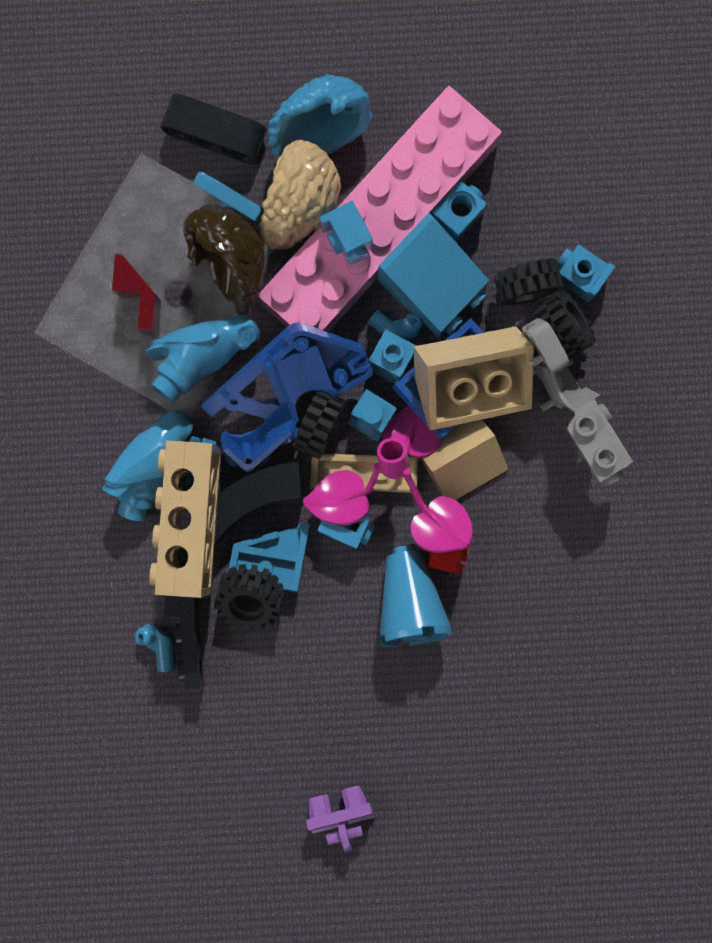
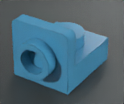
[317,514,375,549]

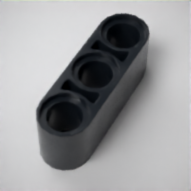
[160,94,267,164]

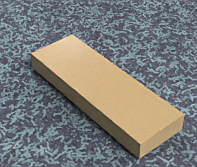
[310,454,418,493]

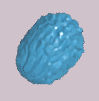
[268,74,373,158]

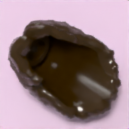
[183,204,265,315]

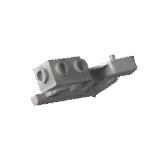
[522,318,633,487]

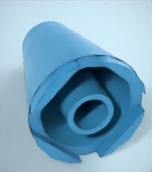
[379,545,453,647]

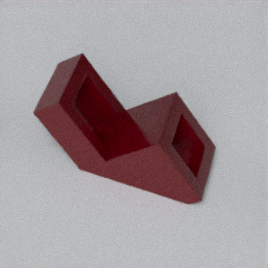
[112,254,161,336]

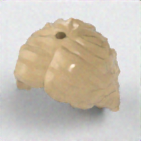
[259,140,341,250]

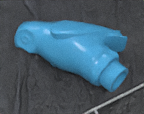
[145,315,260,404]
[102,410,193,521]

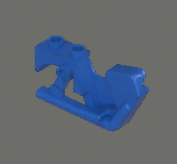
[202,322,373,473]

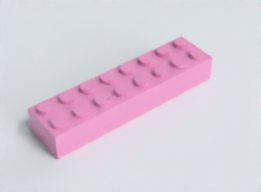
[259,86,502,332]

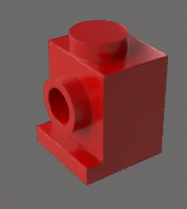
[427,547,469,574]

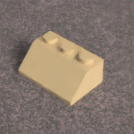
[414,326,533,431]

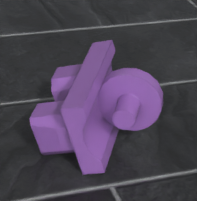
[306,786,375,852]

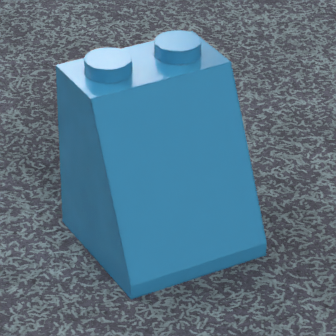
[377,213,490,339]

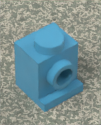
[319,200,373,264]
[557,244,615,302]
[348,389,397,442]

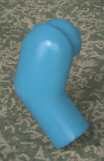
[368,310,422,340]
[135,624,175,672]

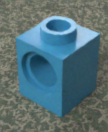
[431,180,487,243]
[369,329,416,384]

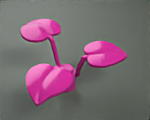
[303,406,473,553]

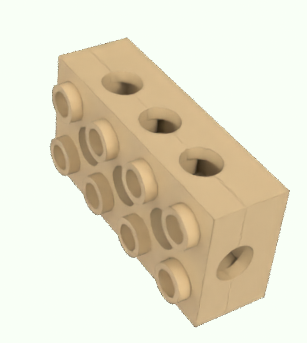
[150,440,221,598]

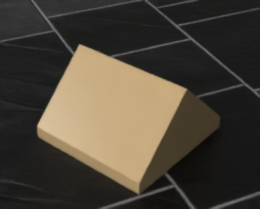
[420,420,508,500]

